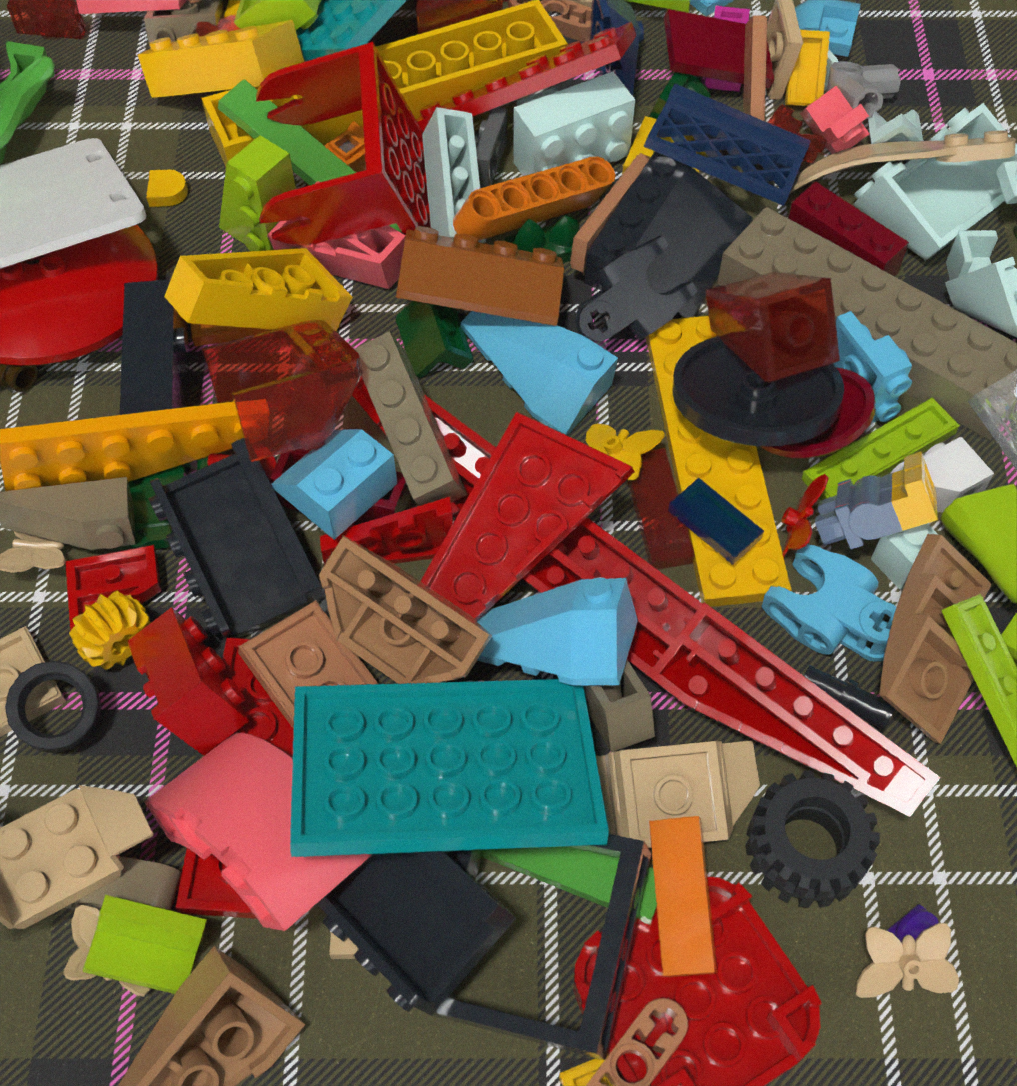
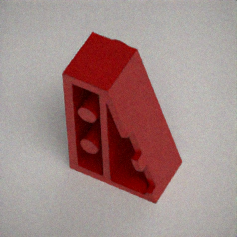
[128,607,249,756]

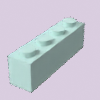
[422,107,486,244]

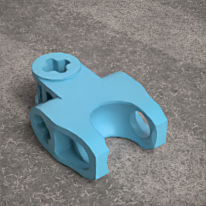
[762,544,896,662]

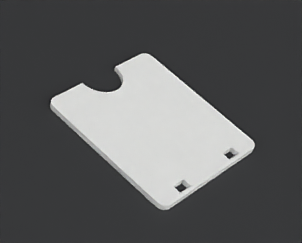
[0,138,147,268]

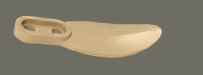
[790,130,1016,193]

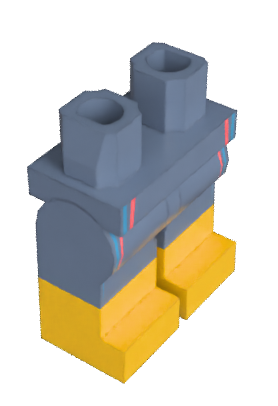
[815,451,938,549]

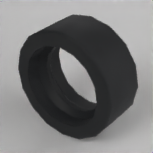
[5,661,102,753]

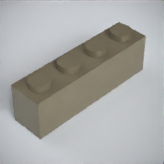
[351,331,468,506]

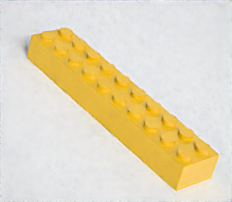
[202,0,568,166]

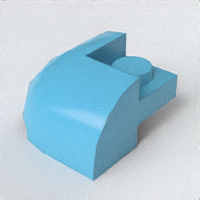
[795,0,860,57]

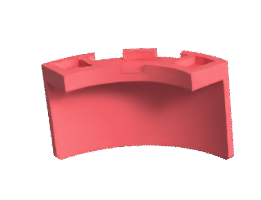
[144,733,372,931]

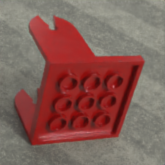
[256,42,431,246]

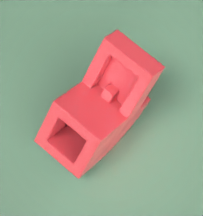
[800,86,869,154]

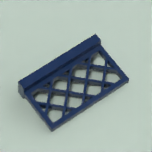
[644,84,811,206]

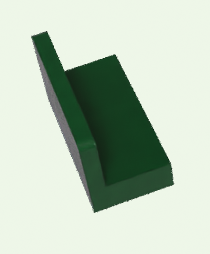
[396,301,474,378]

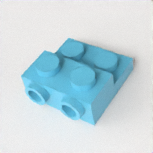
[824,311,912,423]

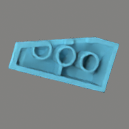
[461,311,618,436]
[477,578,638,686]

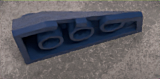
[590,0,644,96]

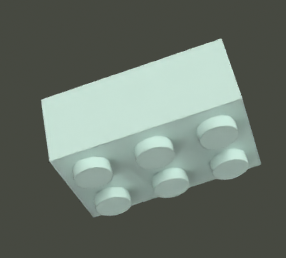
[513,72,635,176]

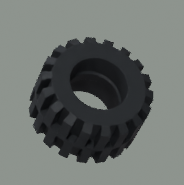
[745,770,880,908]

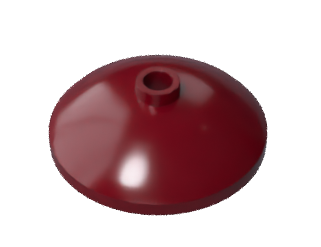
[761,367,876,459]

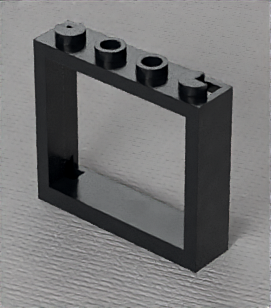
[428,834,651,1060]

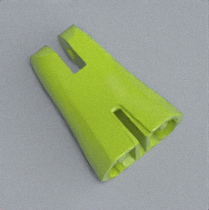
[940,484,1017,604]

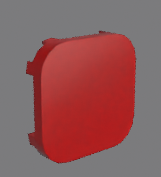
[573,877,822,1086]

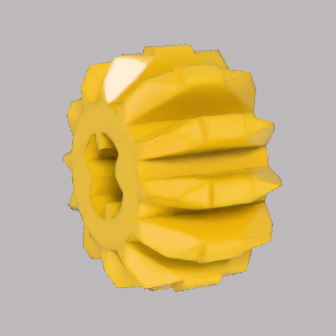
[69,591,150,670]

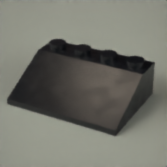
[585,152,753,319]

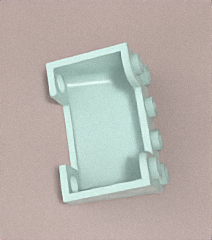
[853,103,1017,261]

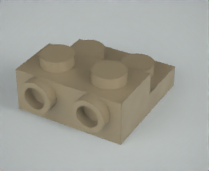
[144,0,224,47]

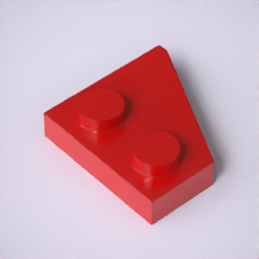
[65,545,161,631]

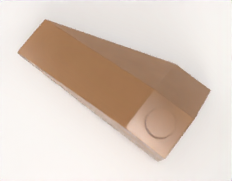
[118,946,305,1086]

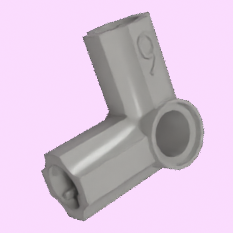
[827,62,901,118]

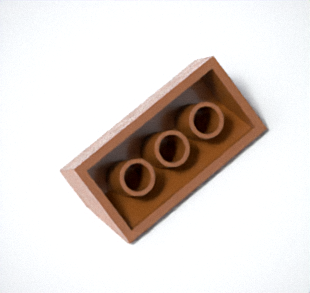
[396,226,564,326]

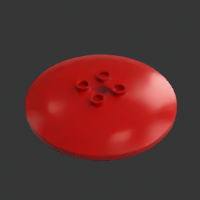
[0,224,158,365]

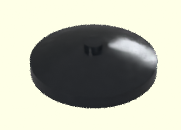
[672,333,844,447]

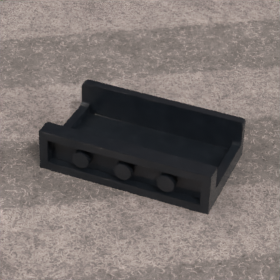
[148,436,325,641]
[312,851,516,1016]

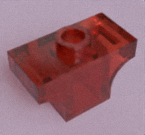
[6,0,87,39]

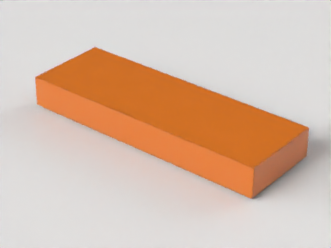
[649,816,717,977]

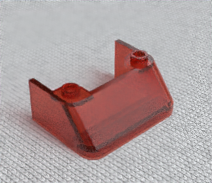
[202,320,363,462]

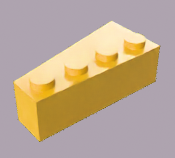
[137,20,304,98]
[164,248,353,334]

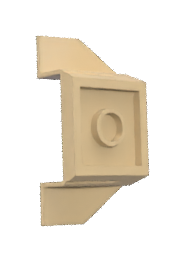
[596,740,760,848]
[0,785,154,929]

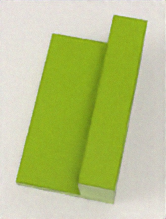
[83,895,206,994]

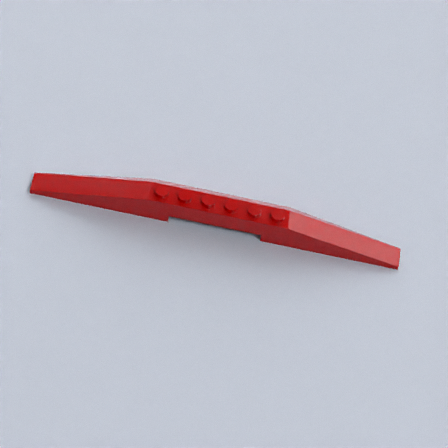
[346,371,940,817]

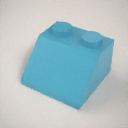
[272,429,397,539]

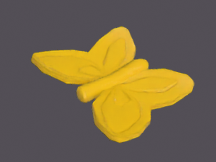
[586,423,665,481]

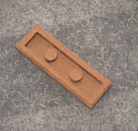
[743,15,767,121]

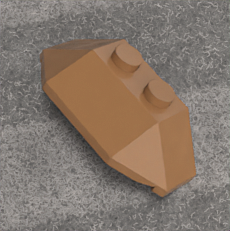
[319,536,492,684]

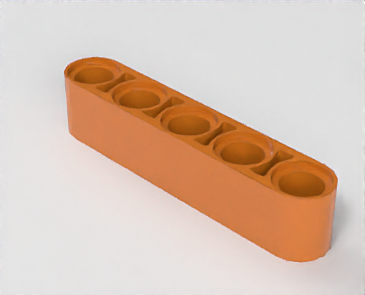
[453,156,615,241]

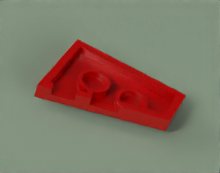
[320,497,453,566]

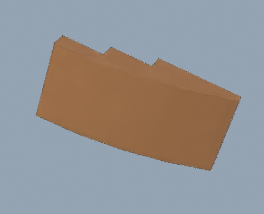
[879,534,992,744]

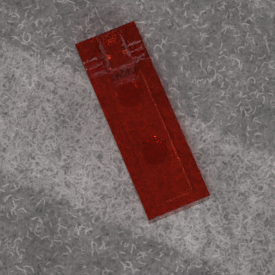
[627,448,695,569]

